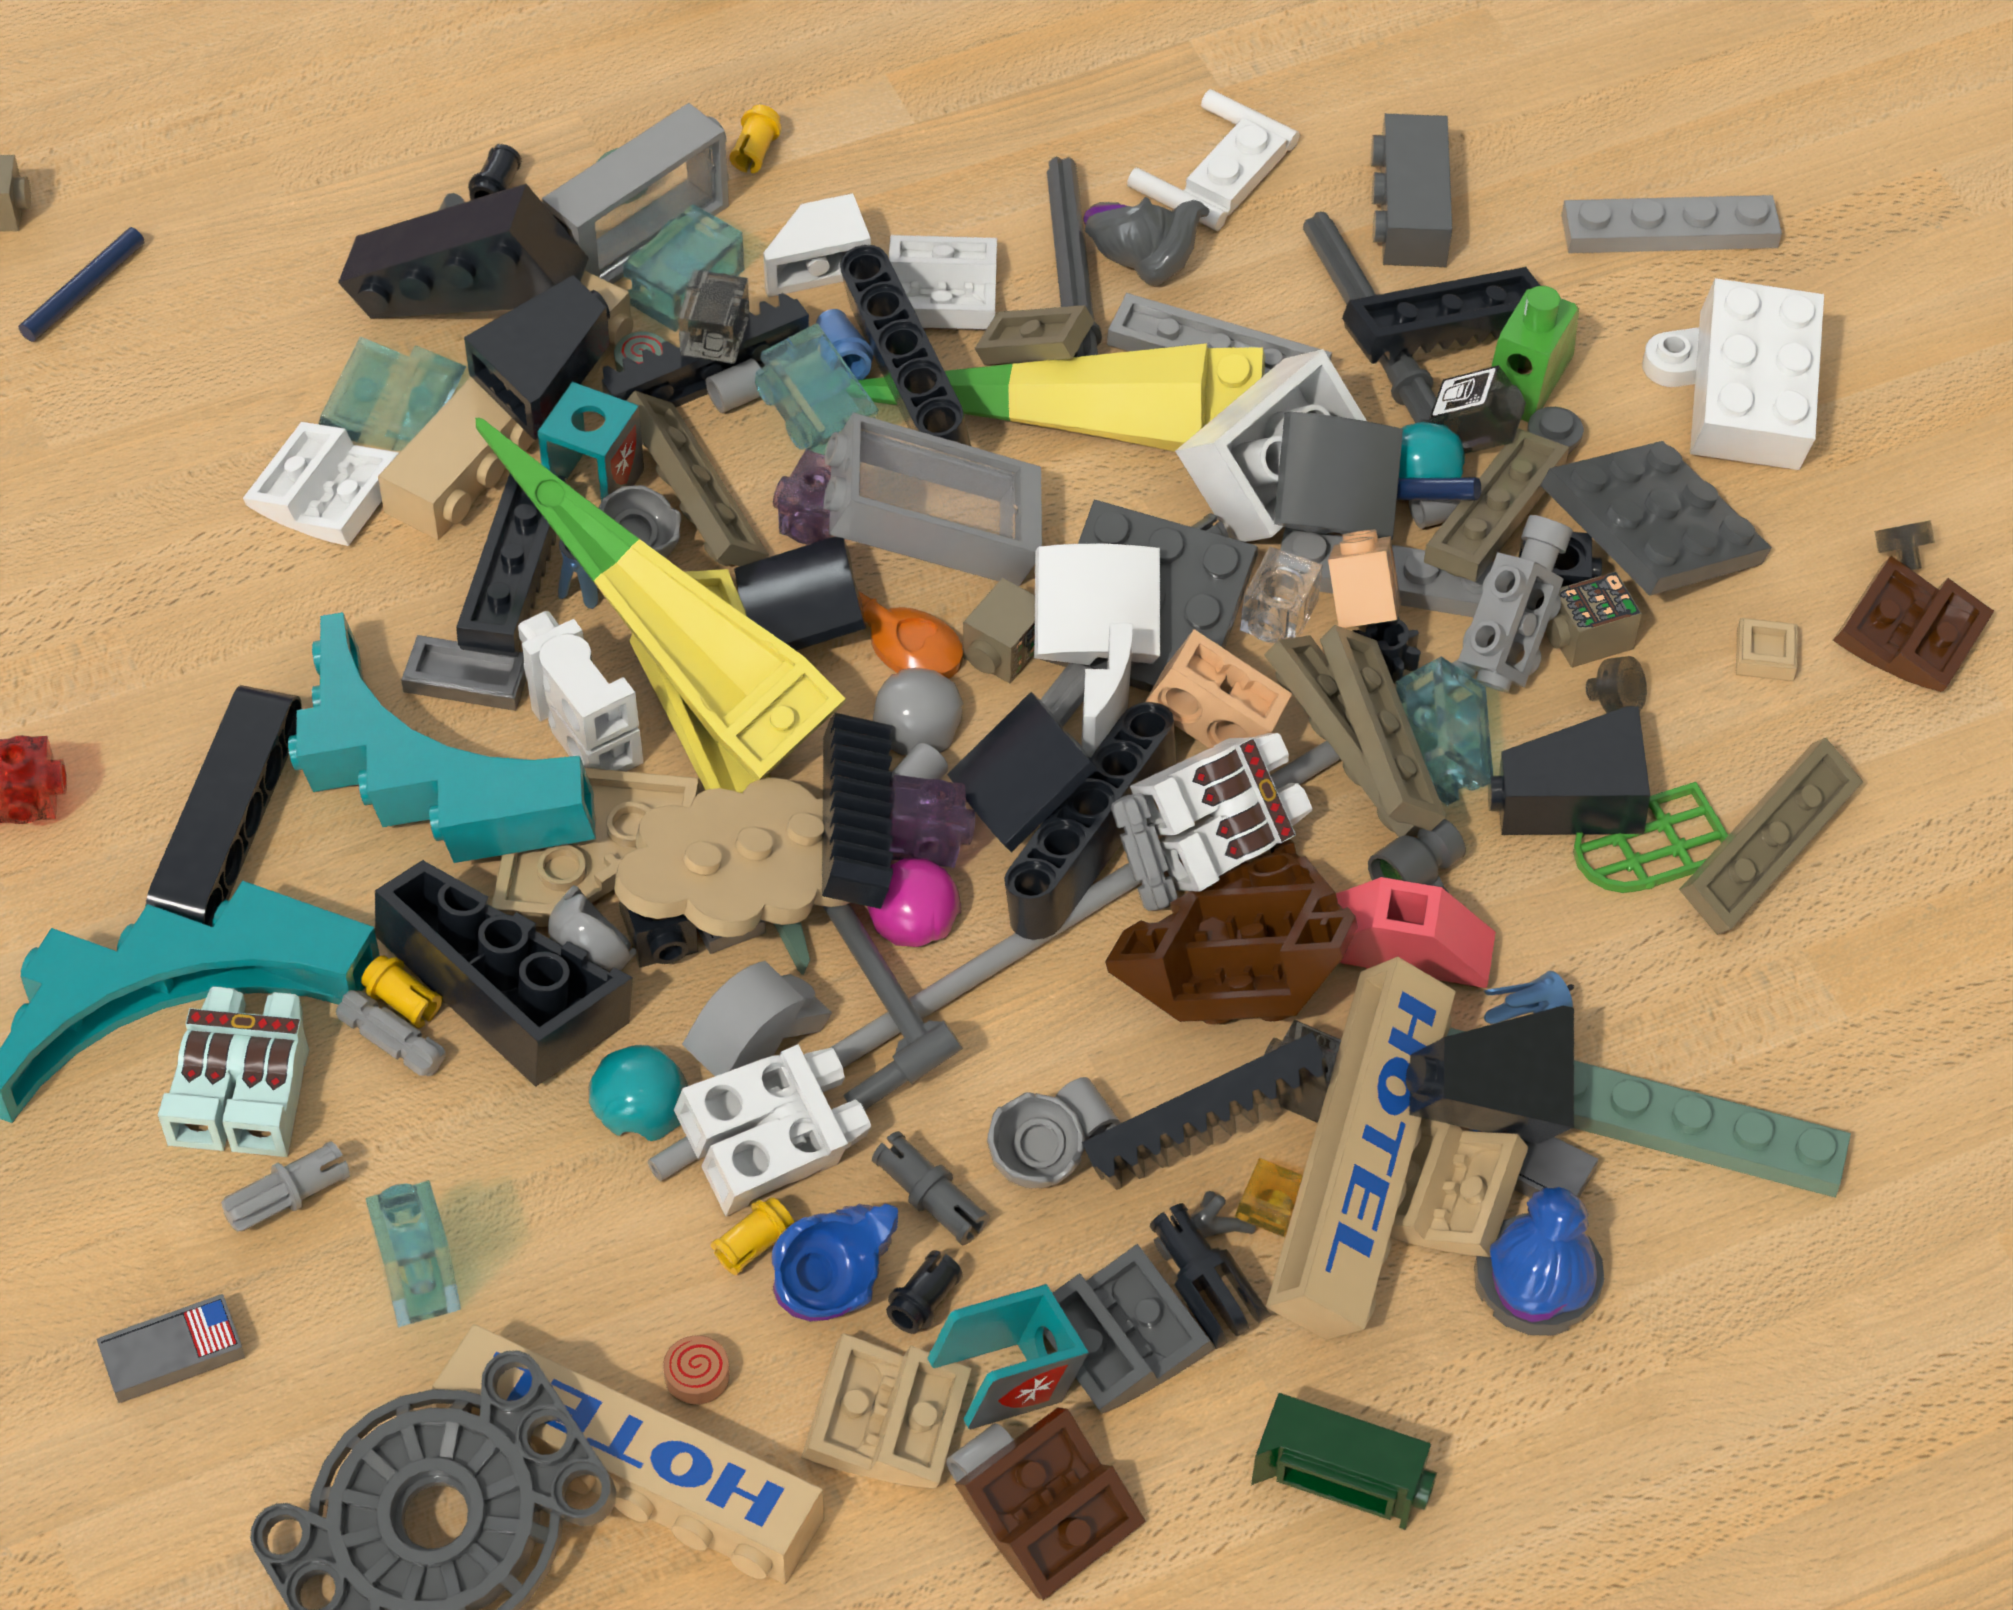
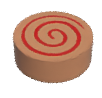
[663,1335,730,1405]

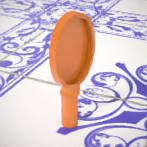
[858,591,963,679]

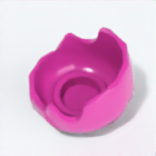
[867,858,962,947]

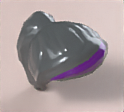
[1083,197,1210,286]

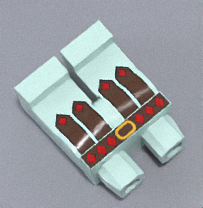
[158,987,309,1157]

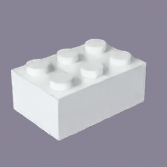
[1690,278,1824,470]
[1175,349,1367,542]

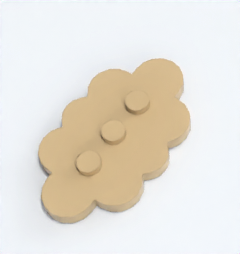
[614,777,850,937]

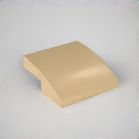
[1390,1118,1528,1257]
[801,1333,972,1489]

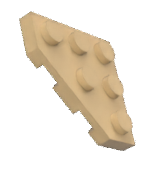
[492,768,700,927]

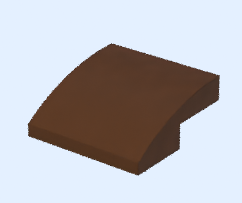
[1833,555,1994,692]
[955,1407,1146,1600]

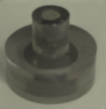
[1874,520,1935,570]
[1586,656,1647,713]

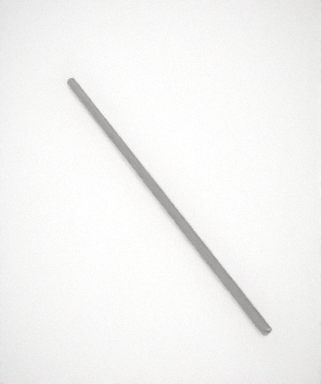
[648,659,1476,1181]

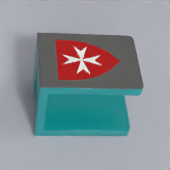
[538,382,644,502]
[927,1284,1089,1429]

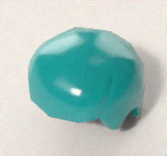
[1399,421,1465,478]
[588,1045,689,1141]

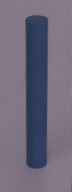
[18,227,145,342]
[1397,477,1481,500]

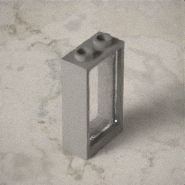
[542,103,729,284]
[823,412,1042,586]

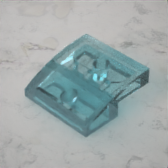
[318,336,466,451]

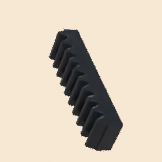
[1342,267,1541,364]
[602,293,810,408]
[456,473,566,657]
[822,712,893,909]
[1082,1032,1329,1190]

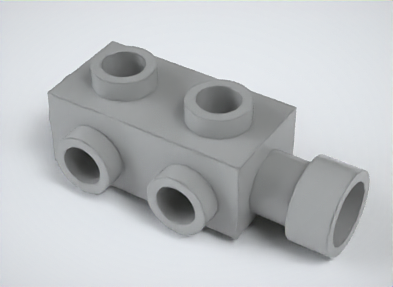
[1458,515,1573,692]

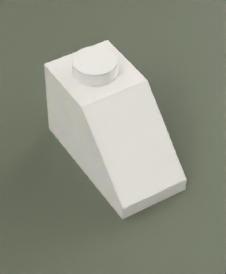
[763,193,871,297]

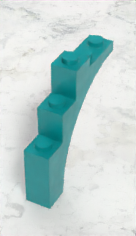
[288,612,596,863]
[0,880,380,1123]

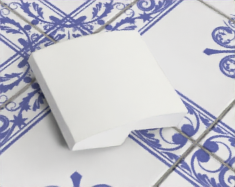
[889,235,997,329]
[243,422,399,546]
[1034,544,1160,665]
[1082,623,1133,758]

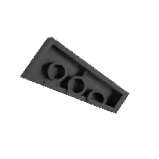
[338,183,589,319]
[375,860,633,1087]

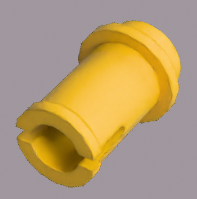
[729,105,782,173]
[361,955,442,1028]
[710,1197,794,1275]

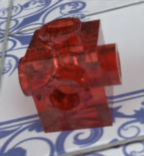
[0,735,67,824]

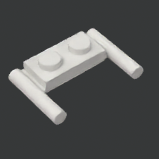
[1127,89,1300,231]

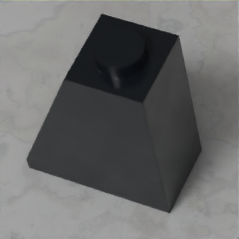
[464,275,610,440]
[1488,706,1650,835]
[1406,1005,1574,1144]

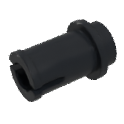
[468,144,522,200]
[886,1250,963,1334]

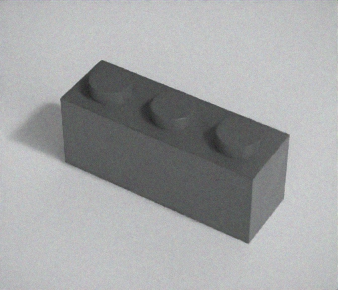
[1371,113,1452,267]

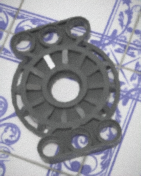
[250,1350,616,1610]

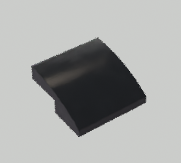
[734,536,866,650]
[947,692,1098,853]

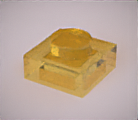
[1235,1158,1303,1238]

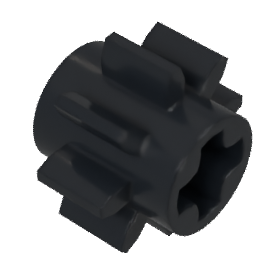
[1352,617,1421,686]

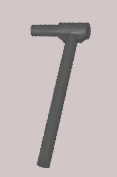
[823,904,963,1110]

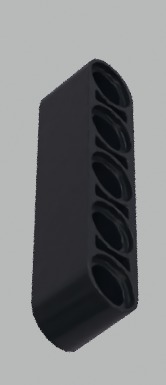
[840,245,971,446]
[145,685,302,927]
[1004,702,1177,940]

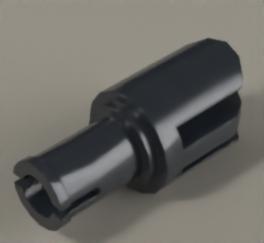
[1150,1203,1271,1349]

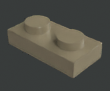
[975,305,1094,365]

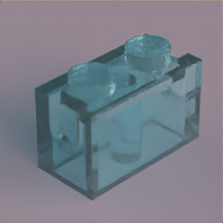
[623,204,745,332]
[755,323,879,464]
[1396,656,1493,805]
[365,1180,461,1327]

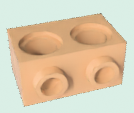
[1328,530,1401,628]
[1145,629,1292,748]

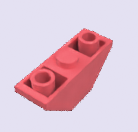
[1336,877,1496,988]

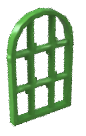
[1573,782,1728,893]

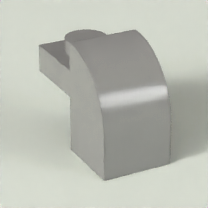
[682,961,832,1076]

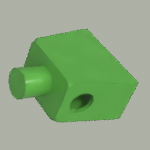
[1483,286,1579,422]

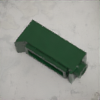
[1251,1392,1437,1530]

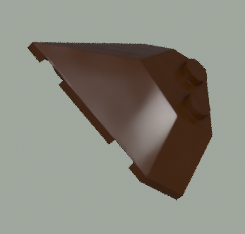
[1105,839,1358,1025]

